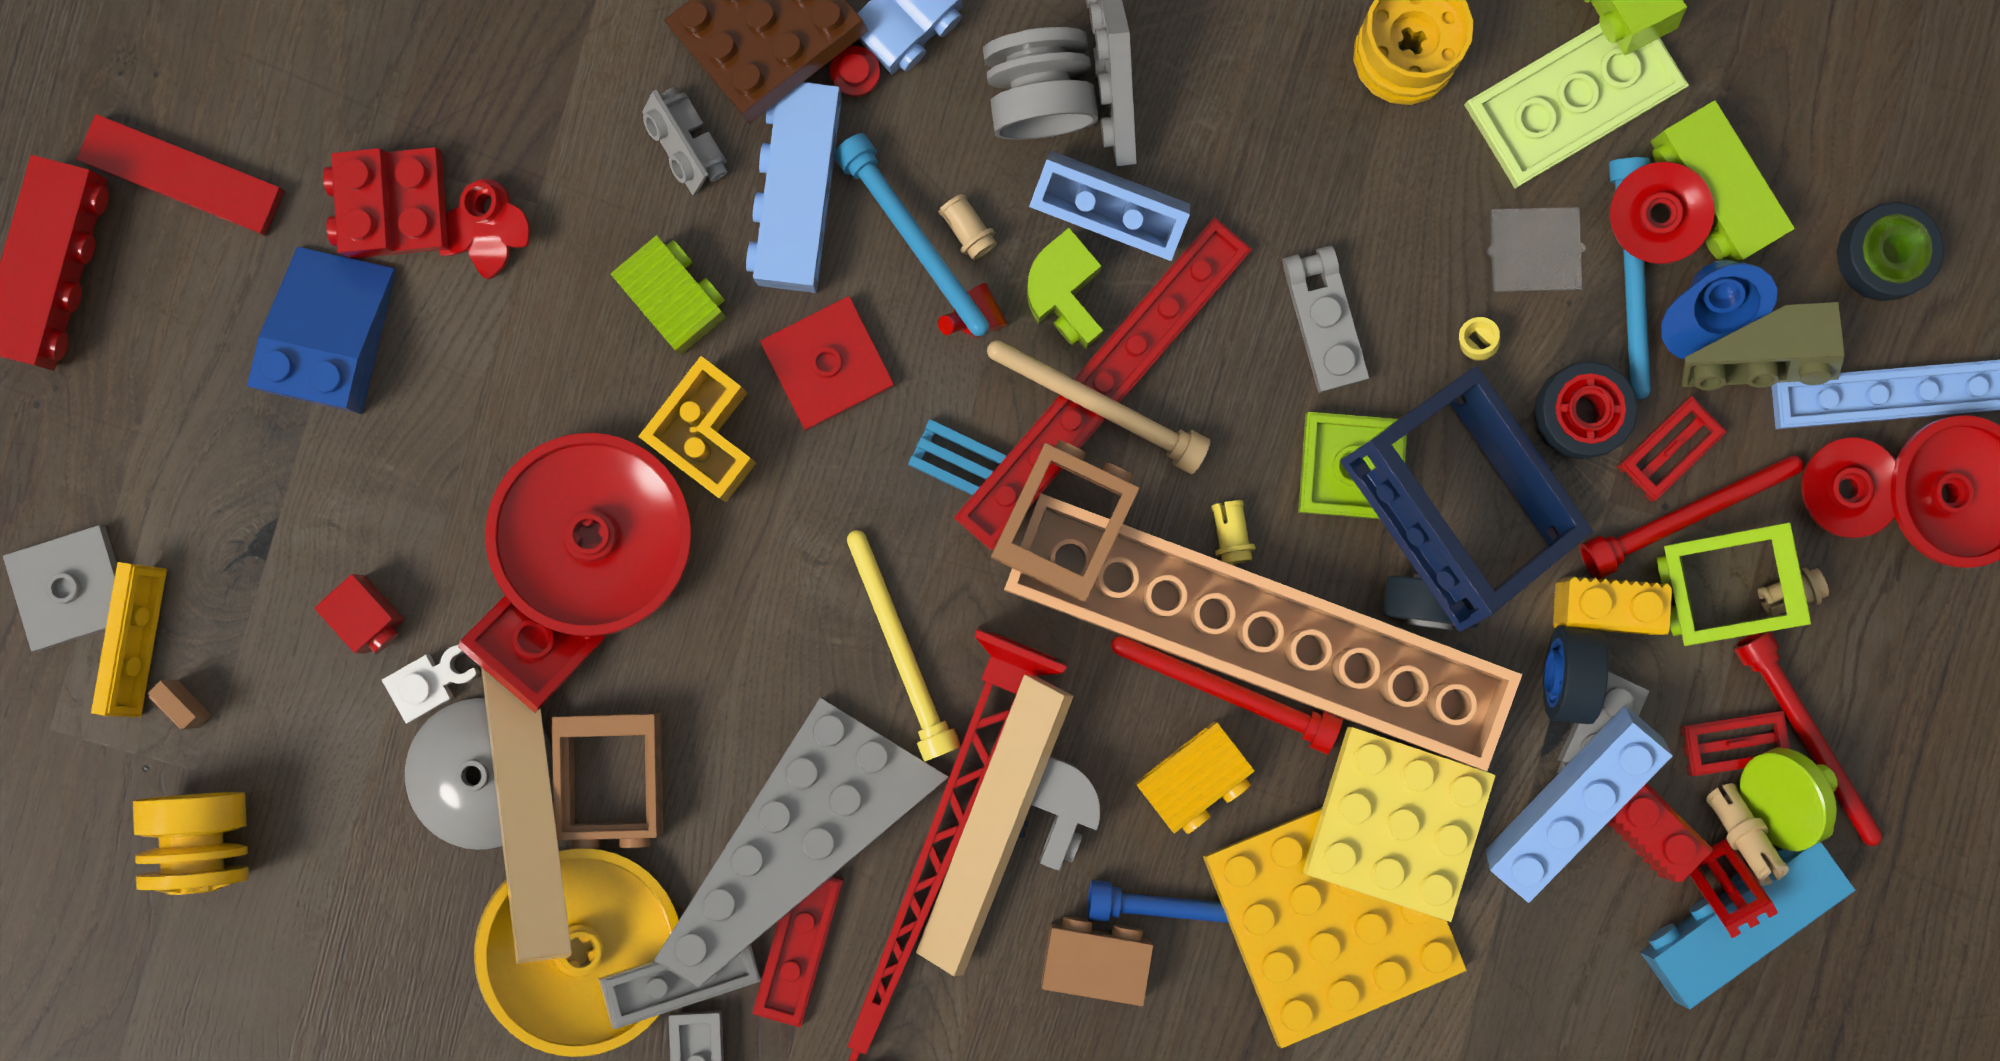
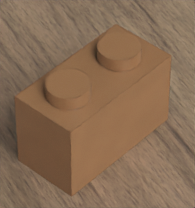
[1041,916,1153,1006]

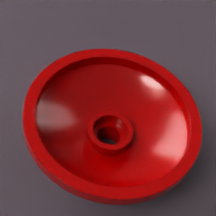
[1890,415,2000,568]

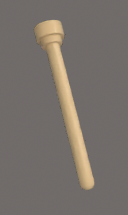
[987,340,1210,474]

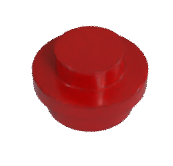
[830,46,880,97]

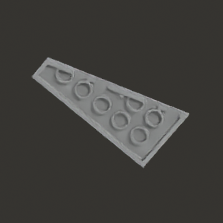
[654,698,949,988]

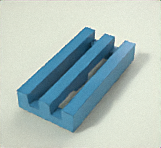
[908,419,1006,496]

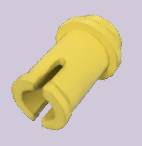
[1211,500,1256,565]

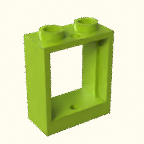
[1657,522,1811,646]

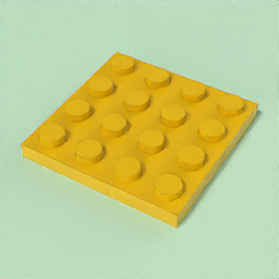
[1203,807,1467,1049]

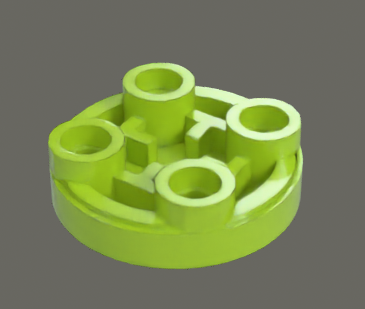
[1740,747,1838,851]

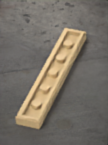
[481,667,572,964]
[916,674,1074,976]

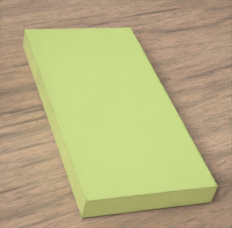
[1464,23,1689,189]

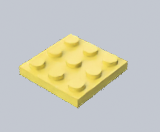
[1302,727,1495,922]

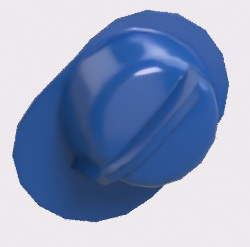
[1661,260,1777,359]

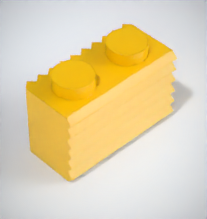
[1553,576,1672,635]
[1135,721,1254,834]

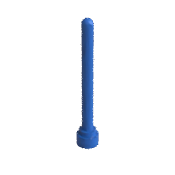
[1087,880,1229,923]

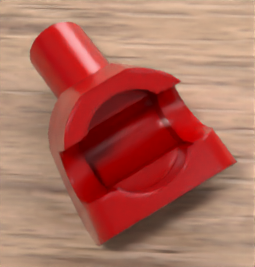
[938,282,1008,338]

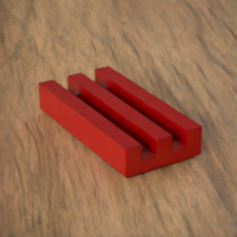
[1616,396,1727,502]
[1680,711,1790,776]
[1689,839,1778,938]

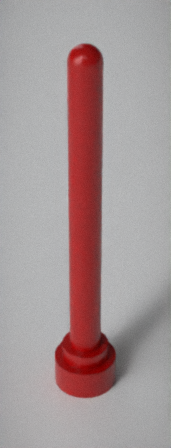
[1579,455,1804,580]
[1733,631,1883,846]
[1111,636,1343,755]

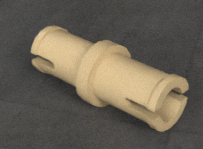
[1706,783,1789,886]

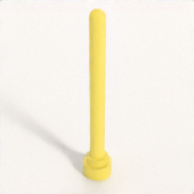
[847,530,961,762]

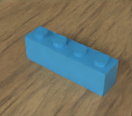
[1640,842,1856,1010]

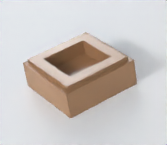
[148,680,213,730]

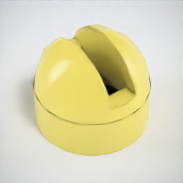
[1459,317,1500,361]

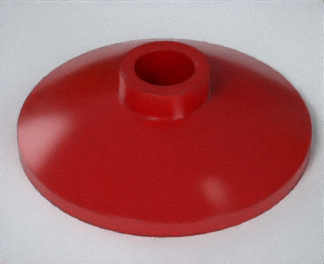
[1610,162,1715,264]
[1801,437,1896,538]

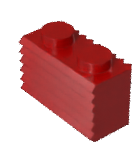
[1607,783,1713,882]

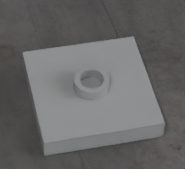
[3,525,117,652]

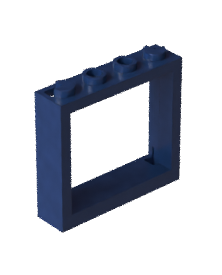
[1340,365,1593,632]

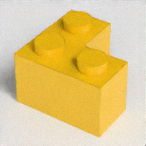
[638,356,756,502]

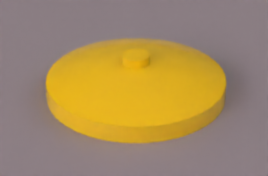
[474,848,679,1057]

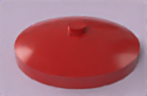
[485,433,692,637]

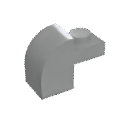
[1031,755,1100,871]

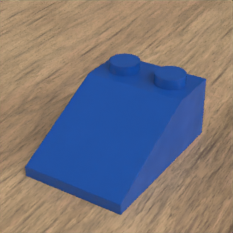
[247,247,396,414]

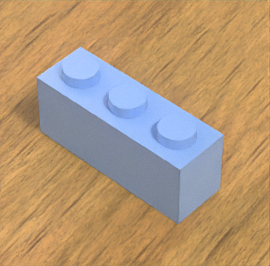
[1029,150,1190,261]

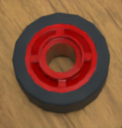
[1534,361,1638,460]

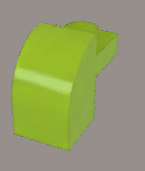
[1027,228,1103,349]

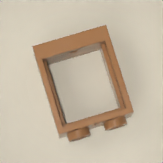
[991,440,1139,602]
[552,713,664,849]

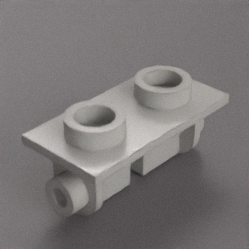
[642,87,728,196]

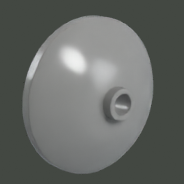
[405,698,553,850]

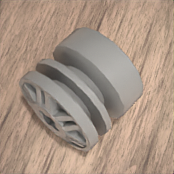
[983,27,1098,140]

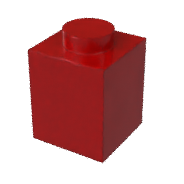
[314,574,405,654]

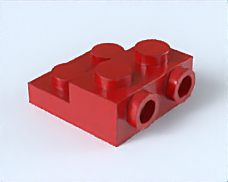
[323,147,449,259]

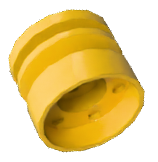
[1353,0,1473,105]
[132,792,249,895]

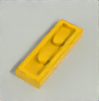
[91,562,167,717]

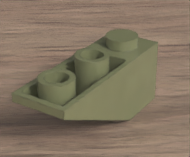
[1681,302,1845,390]

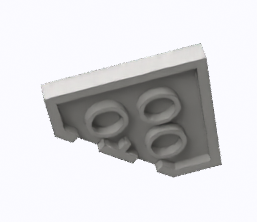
[1085,0,1137,166]

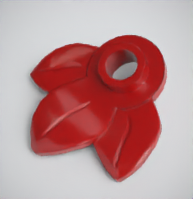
[439,179,530,280]

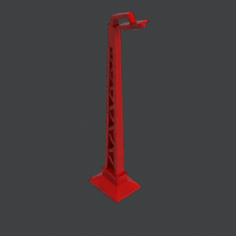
[847,626,1067,1061]

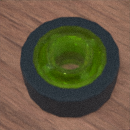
[1836,202,1945,302]

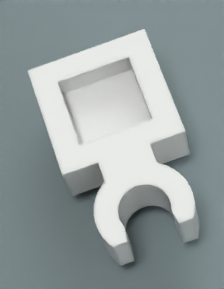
[382,645,481,724]

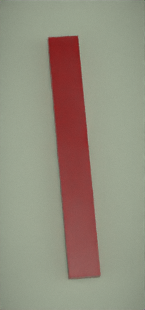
[953,217,1252,552]

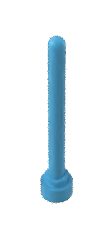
[833,133,989,336]
[1609,157,1651,400]

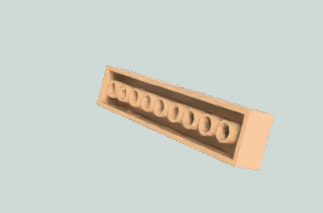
[1004,493,1523,771]

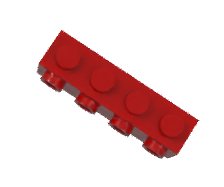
[0,155,109,371]

